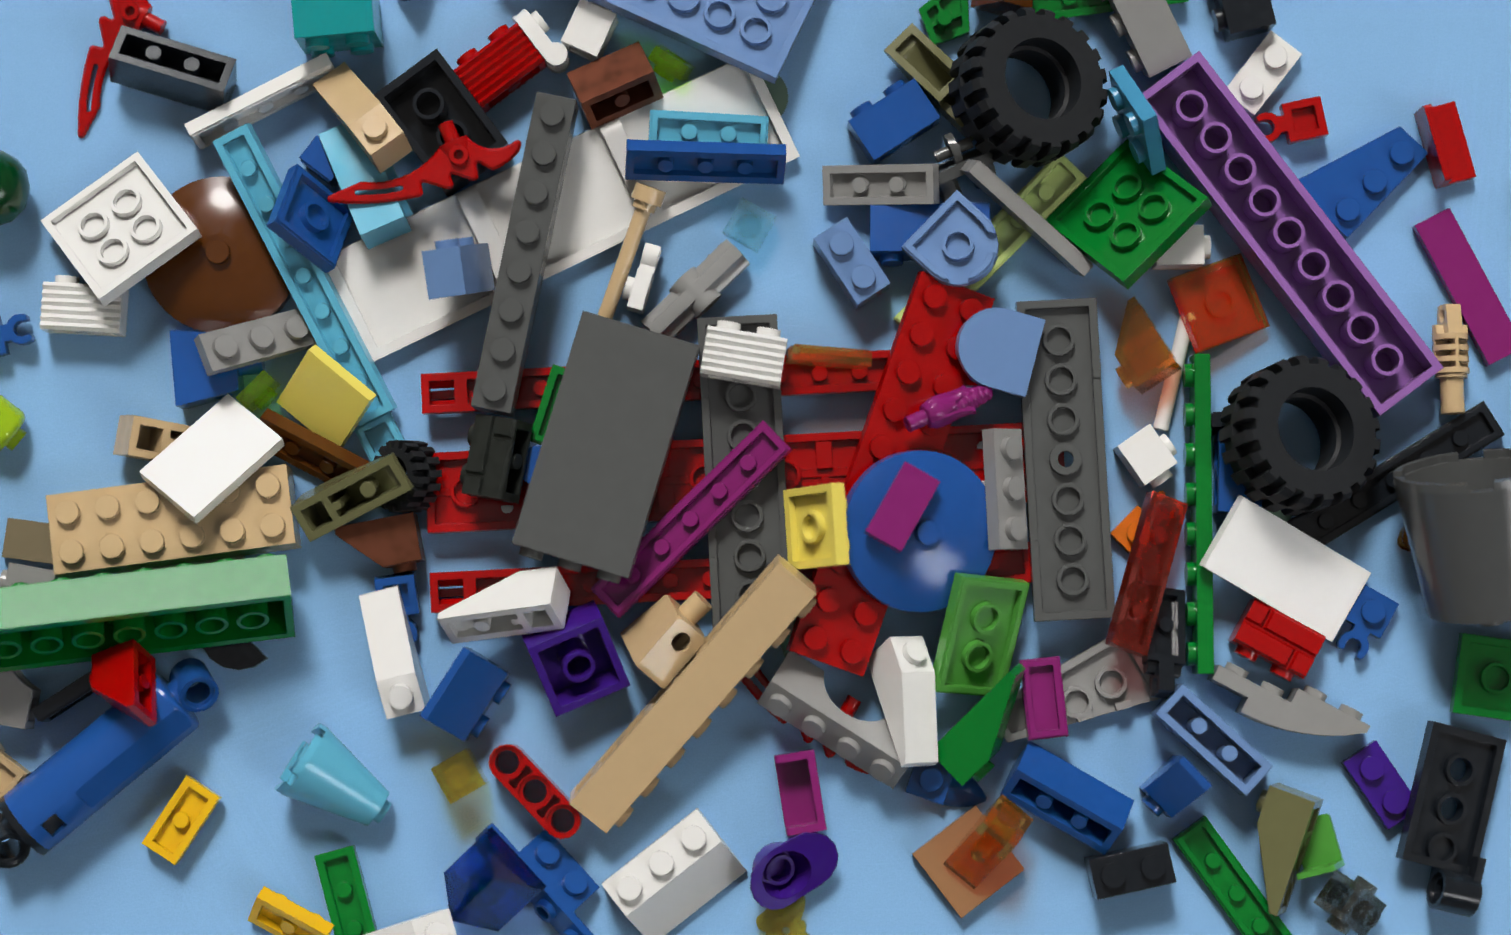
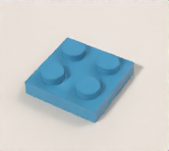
[1107,65,1166,175]

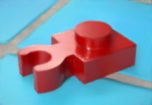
[1254,96,1329,145]

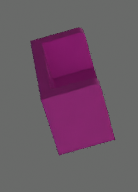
[774,749,827,836]

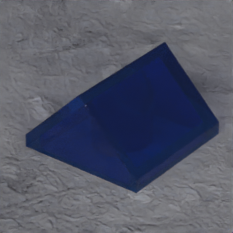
[444,827,546,932]

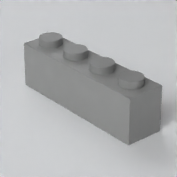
[1101,0,1192,78]

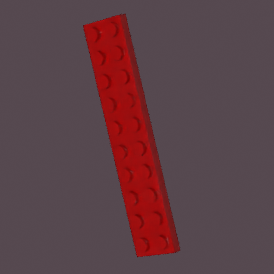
[786,271,995,677]

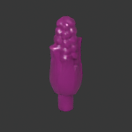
[903,385,993,432]

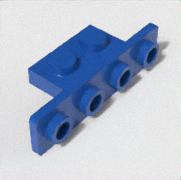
[475,823,600,935]

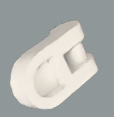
[512,9,570,73]

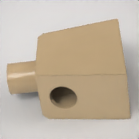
[620,591,712,690]

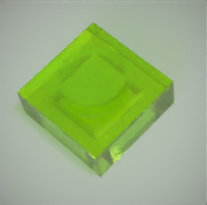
[647,45,695,83]
[235,369,281,412]

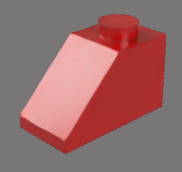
[89,639,157,727]

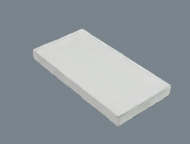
[1199,495,1371,642]

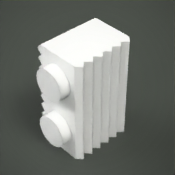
[39,275,129,337]
[700,320,788,389]

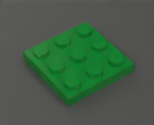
[1045,139,1212,290]

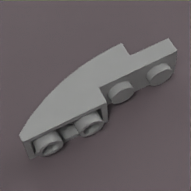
[1207,662,1370,736]

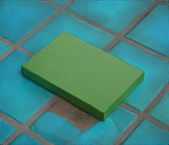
[933,572,1030,696]

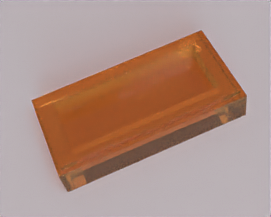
[785,344,872,370]

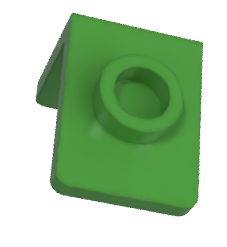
[1296,813,1345,880]

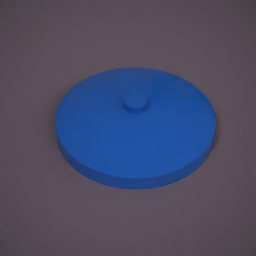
[846,450,995,612]

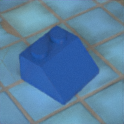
[419,647,512,741]

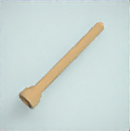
[598,182,666,319]

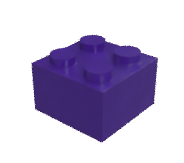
[521,600,630,717]

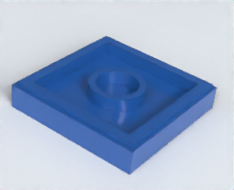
[266,164,353,273]

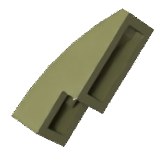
[884,23,974,141]

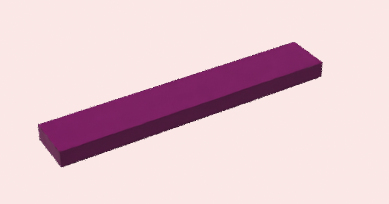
[591,420,792,618]

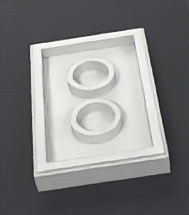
[139,394,285,524]

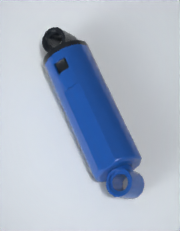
[0,658,219,868]

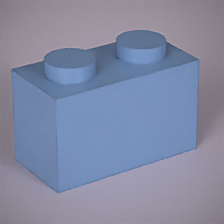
[813,217,891,310]
[422,237,495,300]

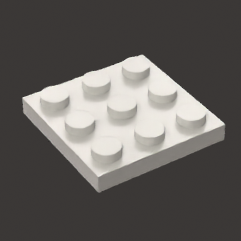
[40,151,202,307]

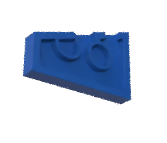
[1299,126,1428,240]

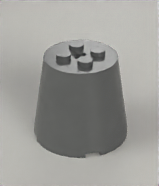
[1393,448,1511,626]

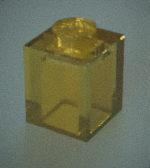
[431,748,489,804]

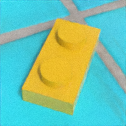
[142,775,222,865]
[248,886,334,935]

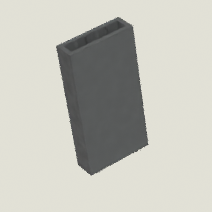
[512,311,700,584]

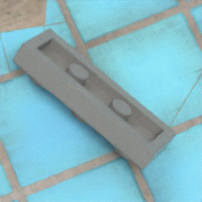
[822,163,940,206]
[194,308,317,376]
[982,428,1028,550]

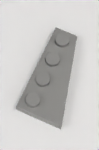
[1004,628,1162,743]

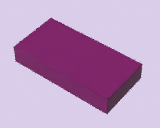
[864,461,940,553]
[1018,656,1069,740]

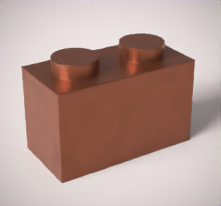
[567,41,664,129]

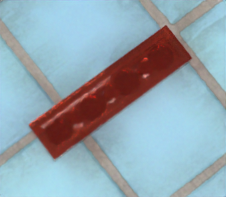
[1105,491,1188,657]

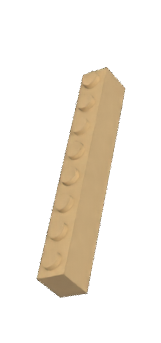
[569,554,817,833]

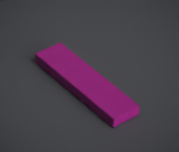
[1412,207,1511,367]

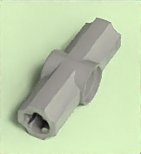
[641,239,750,338]

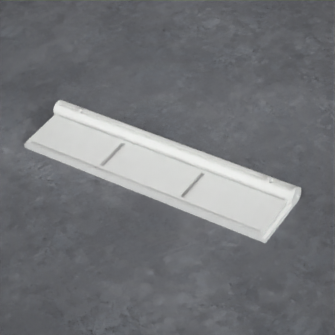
[328,63,800,362]

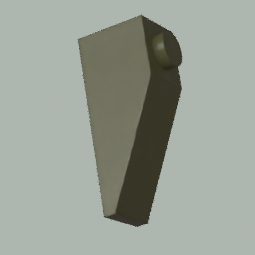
[290,453,413,542]
[1256,783,1324,916]

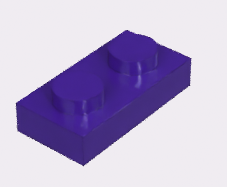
[1341,740,1411,830]

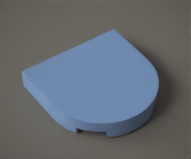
[901,190,999,287]
[955,307,1045,398]

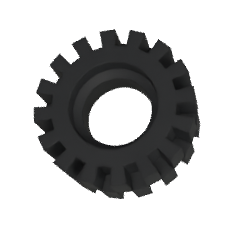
[373,440,442,513]

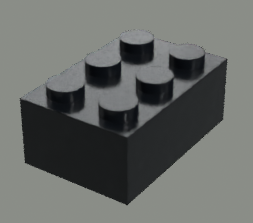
[374,49,509,197]

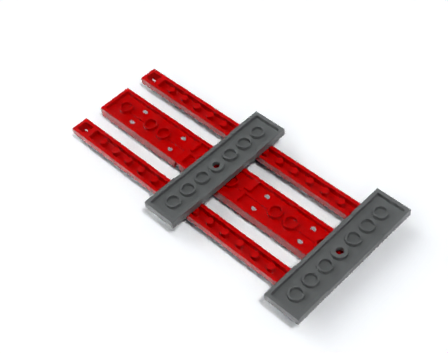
[421,298,1116,635]

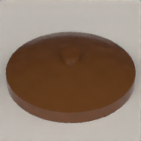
[145,176,292,332]

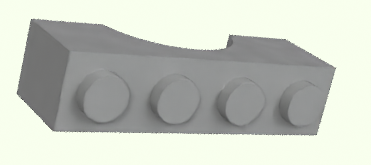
[0,562,60,729]
[757,651,908,789]

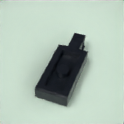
[1142,585,1186,699]

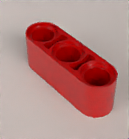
[489,744,583,839]

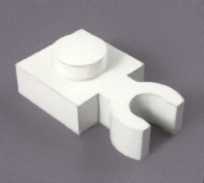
[622,243,662,315]

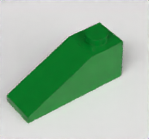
[938,663,1025,786]

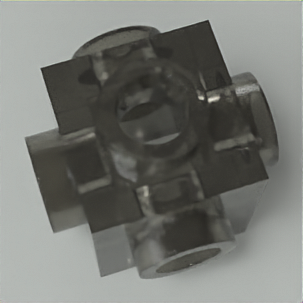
[1313,870,1387,935]

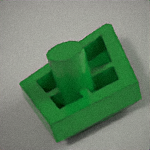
[918,0,969,46]

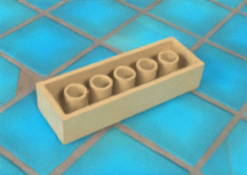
[46,464,301,579]

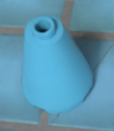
[275,723,391,826]

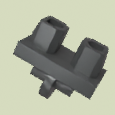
[933,132,996,203]

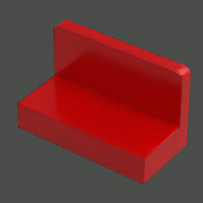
[1414,101,1476,189]

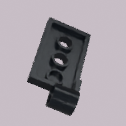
[1396,720,1507,917]

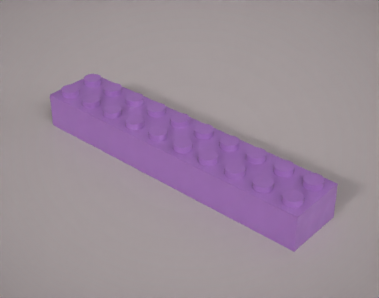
[1143,51,1444,418]

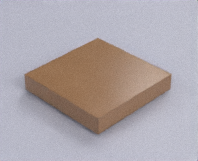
[912,805,1025,918]

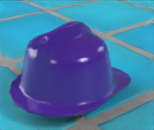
[750,832,838,910]

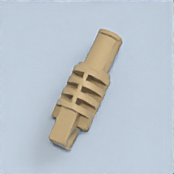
[1432,304,1470,415]

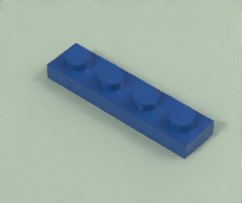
[625,139,786,184]

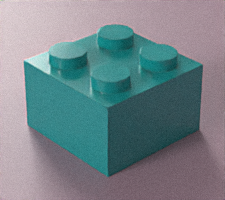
[291,0,384,58]

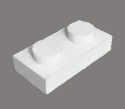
[1227,31,1302,118]

